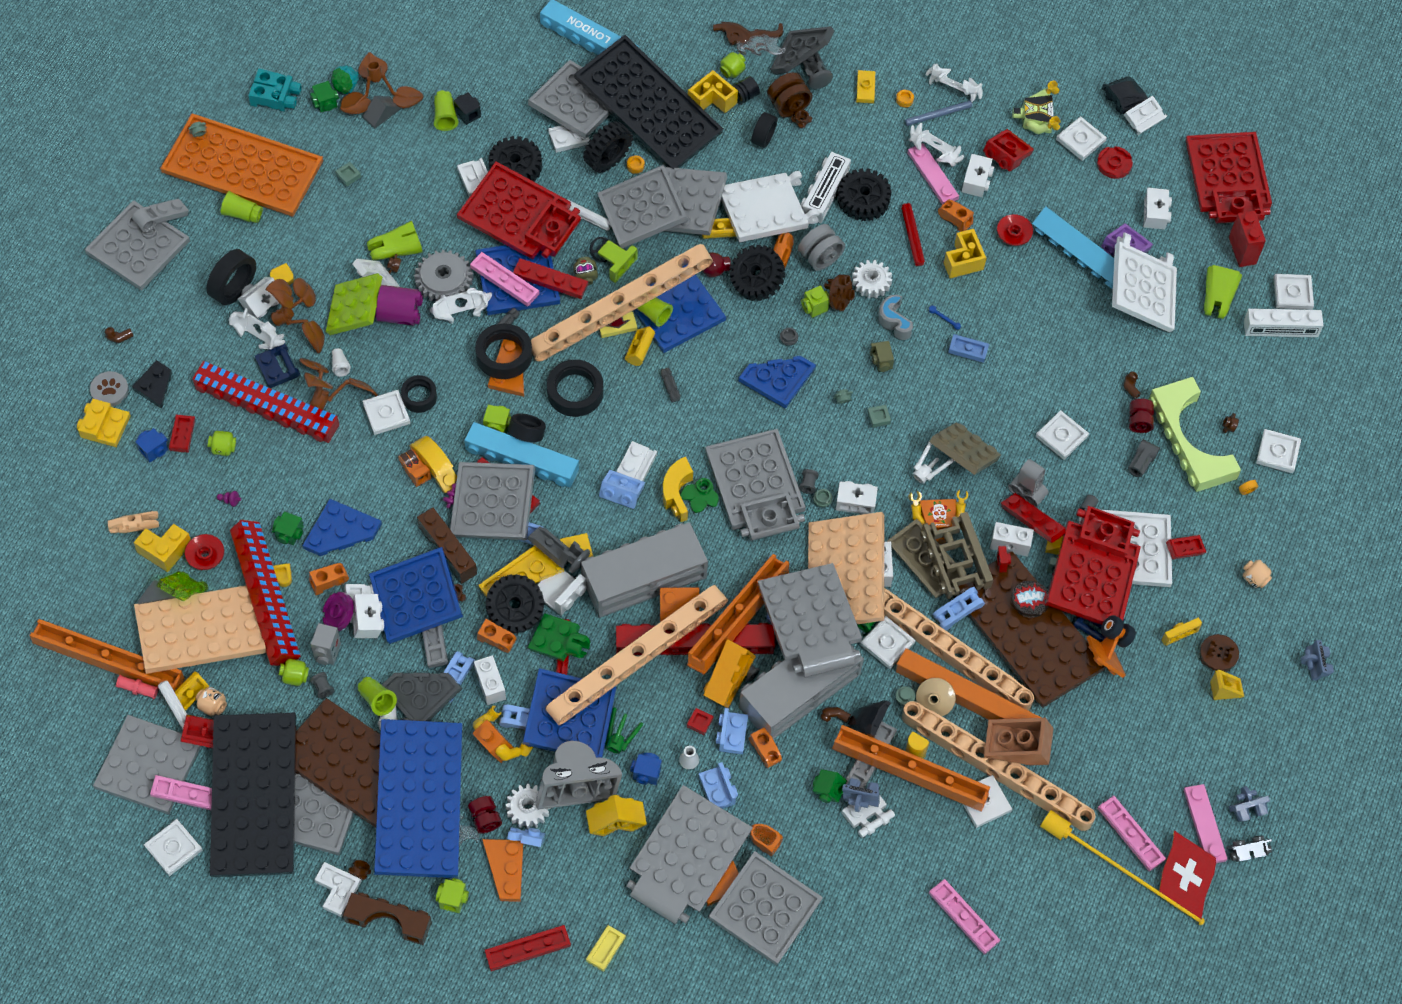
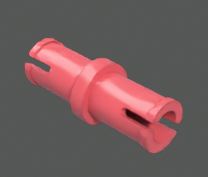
[116,675,159,699]

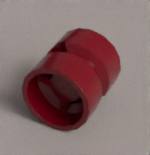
[1129,399,1154,433]
[468,796,502,834]

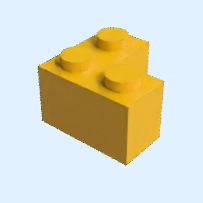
[688,70,738,113]
[944,229,986,278]
[133,523,191,572]
[586,795,647,836]

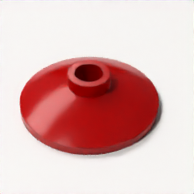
[997,214,1033,246]
[185,534,224,570]

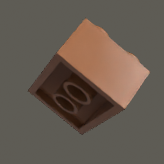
[984,718,1053,765]

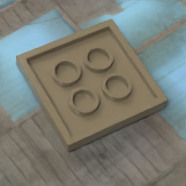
[929,422,1001,475]

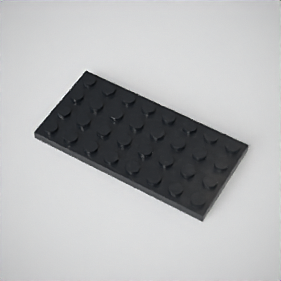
[574,35,724,169]
[210,712,296,877]

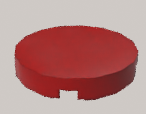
[1097,146,1133,179]

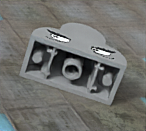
[536,741,622,810]

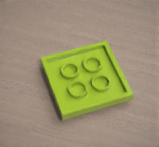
[325,273,383,335]

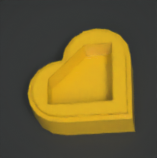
[270,263,294,285]
[273,563,292,587]

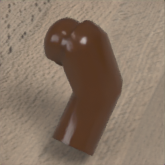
[104,327,134,343]
[1123,371,1141,400]
[820,707,851,723]

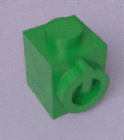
[310,81,339,113]
[272,511,304,546]
[813,769,847,803]

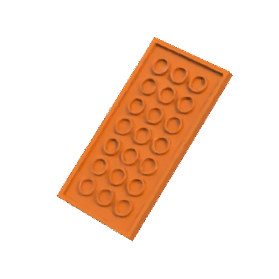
[160,113,323,217]

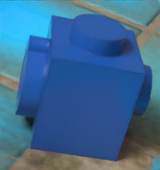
[135,428,168,463]
[630,753,662,785]

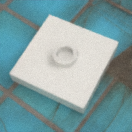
[1056,116,1107,161]
[1274,274,1314,310]
[362,390,410,435]
[1035,410,1089,460]
[1256,429,1301,473]
[860,616,916,669]
[963,775,1012,828]
[144,819,203,876]

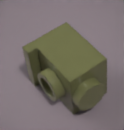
[869,341,894,372]

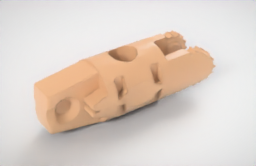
[108,511,159,533]

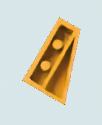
[704,639,756,708]

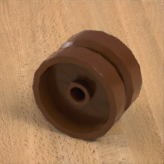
[767,72,813,117]

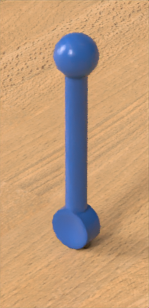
[929,305,961,330]

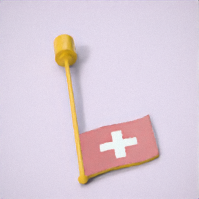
[1040,810,1216,925]

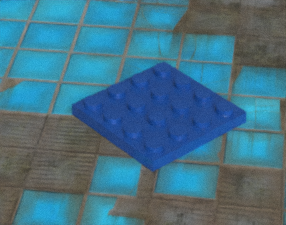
[475,245,560,315]
[633,264,726,353]
[369,547,463,644]
[522,668,616,758]

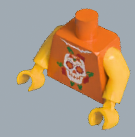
[908,490,968,544]
[472,706,533,763]

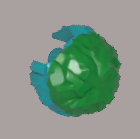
[331,65,359,94]

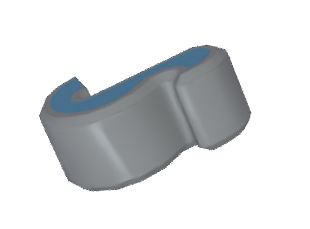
[878,294,913,340]

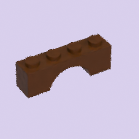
[417,507,477,584]
[343,892,432,945]

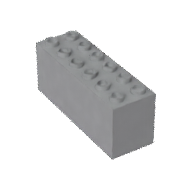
[581,522,708,618]
[739,644,864,739]

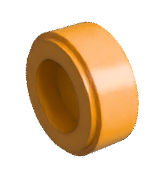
[896,90,914,107]
[627,155,645,174]
[1238,480,1258,495]

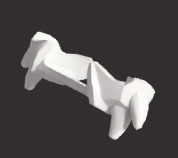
[926,64,983,102]
[909,123,964,166]
[430,288,492,324]
[229,308,285,350]

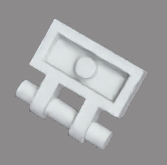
[842,796,895,838]

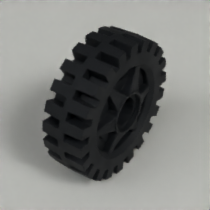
[583,121,633,173]
[489,136,542,182]
[838,168,891,221]
[729,245,785,301]
[485,574,544,634]

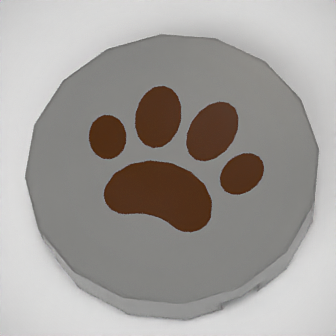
[90,371,129,407]

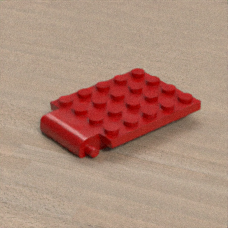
[1185,132,1272,224]
[457,161,581,259]
[1045,505,1141,625]

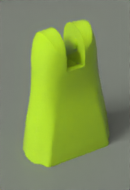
[366,221,423,260]
[1204,265,1242,319]

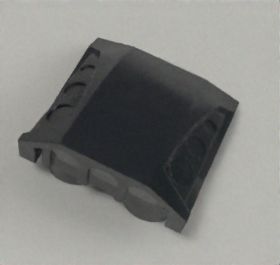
[1102,76,1148,114]
[846,700,891,738]

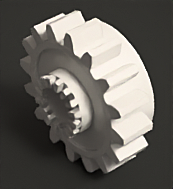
[852,260,892,298]
[506,784,551,829]

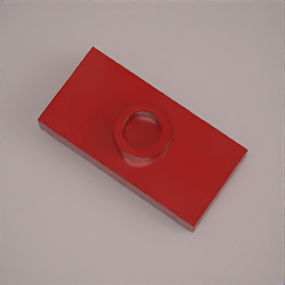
[169,414,196,453]
[1166,535,1206,560]

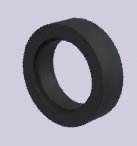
[206,249,257,305]
[475,323,532,379]
[547,359,603,417]

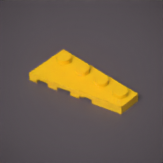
[478,545,564,596]

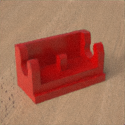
[180,715,214,748]

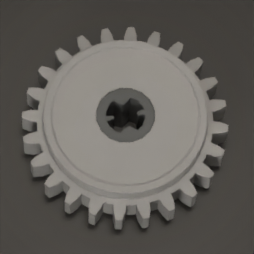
[414,250,473,301]

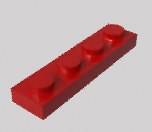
[513,258,588,299]
[1001,493,1066,543]
[485,925,571,971]

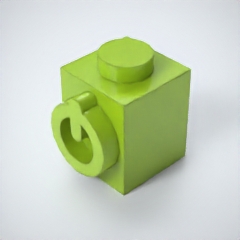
[801,285,829,318]
[483,405,511,434]
[436,878,469,913]

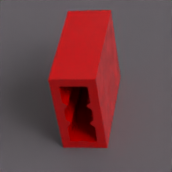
[1229,211,1266,267]

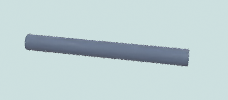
[905,100,972,126]

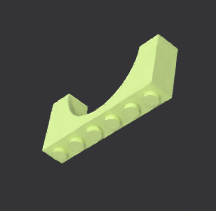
[1149,377,1241,492]

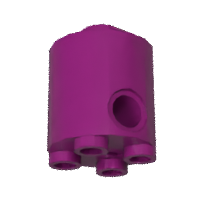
[375,285,423,326]

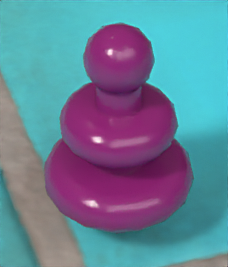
[442,483,456,509]
[217,491,242,507]

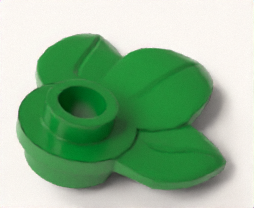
[680,478,719,513]

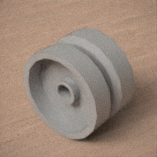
[798,224,845,271]

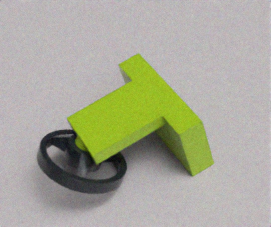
[589,237,638,283]

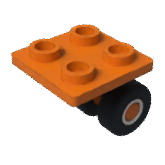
[1087,615,1136,678]

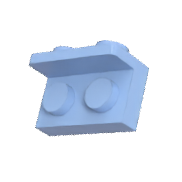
[599,470,645,509]
[716,708,748,755]
[699,762,738,809]

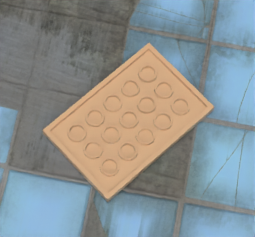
[808,512,884,624]
[134,586,266,674]

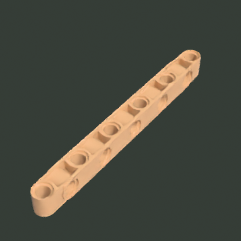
[531,244,713,362]
[545,585,728,725]
[884,588,1034,711]
[902,701,1096,831]

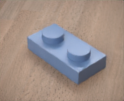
[948,334,989,363]

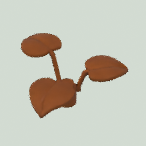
[340,52,424,114]
[265,278,325,353]
[299,358,378,410]

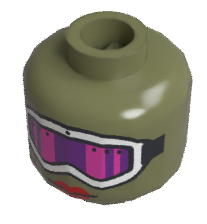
[573,257,598,285]

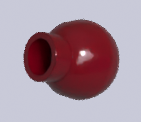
[702,252,731,278]

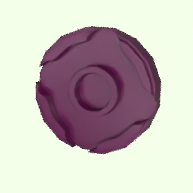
[323,592,354,631]

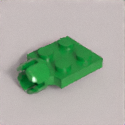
[528,613,590,662]

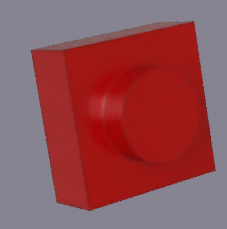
[996,546,1011,573]
[687,708,714,736]

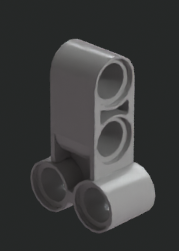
[1008,459,1049,507]

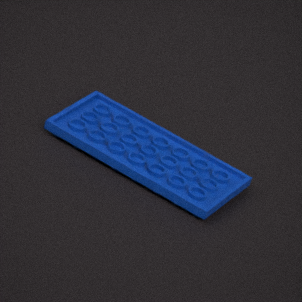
[374,719,462,878]

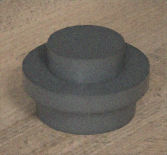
[780,328,798,346]

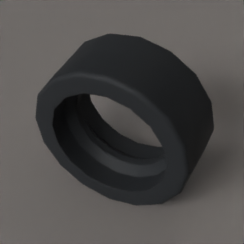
[751,112,778,148]
[401,375,437,413]
[508,414,546,442]

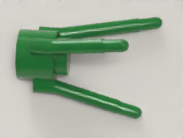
[605,707,643,754]

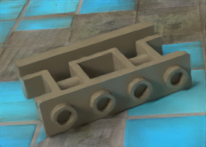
[920,512,993,599]

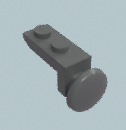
[803,52,833,89]
[527,526,590,573]

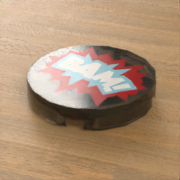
[1011,581,1049,618]

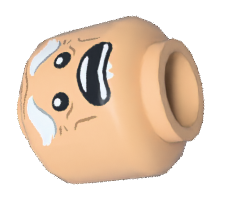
[1243,560,1272,588]
[196,687,227,717]

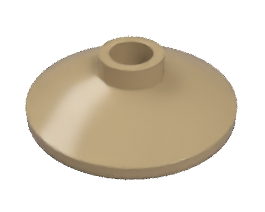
[916,678,956,716]

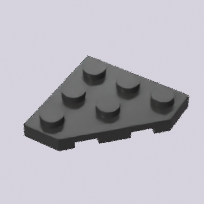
[770,26,834,74]
[382,673,463,721]

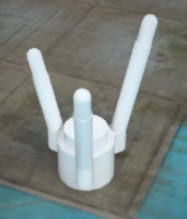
[912,442,955,484]

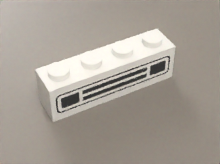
[801,152,851,223]
[1244,309,1323,337]

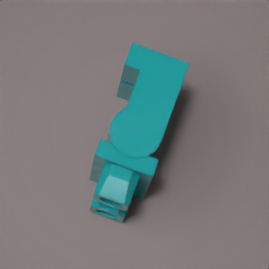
[249,68,302,112]

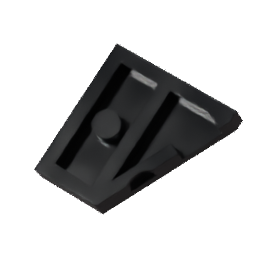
[132,360,172,408]

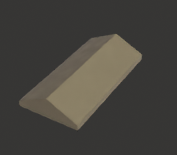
[887,519,959,599]

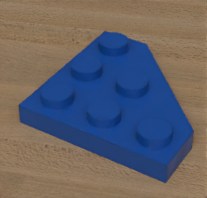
[738,356,816,409]
[302,499,382,556]

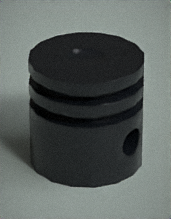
[732,76,760,105]

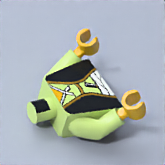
[1012,80,1061,135]

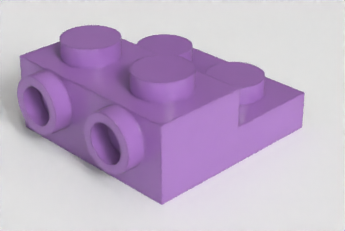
[1101,223,1153,256]

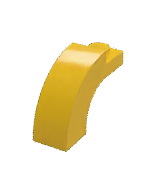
[409,436,457,493]
[663,456,693,522]

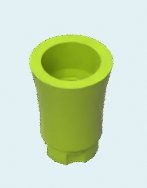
[434,90,459,131]
[221,191,263,223]
[636,297,673,327]
[358,677,397,716]

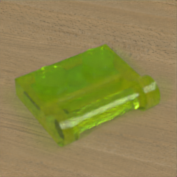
[156,571,208,601]

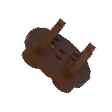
[824,274,855,311]
[1200,634,1239,672]

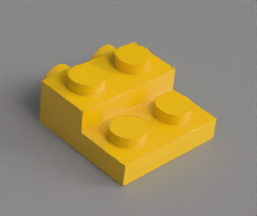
[77,399,131,447]

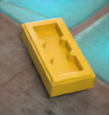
[856,70,875,103]
[1161,617,1202,646]

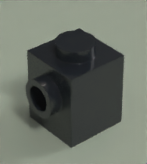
[454,92,481,125]

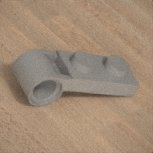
[132,199,189,233]

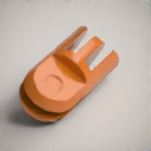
[773,233,794,267]

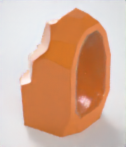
[750,824,783,857]

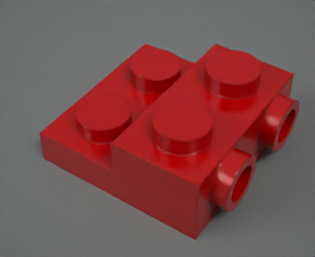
[983,129,1034,172]

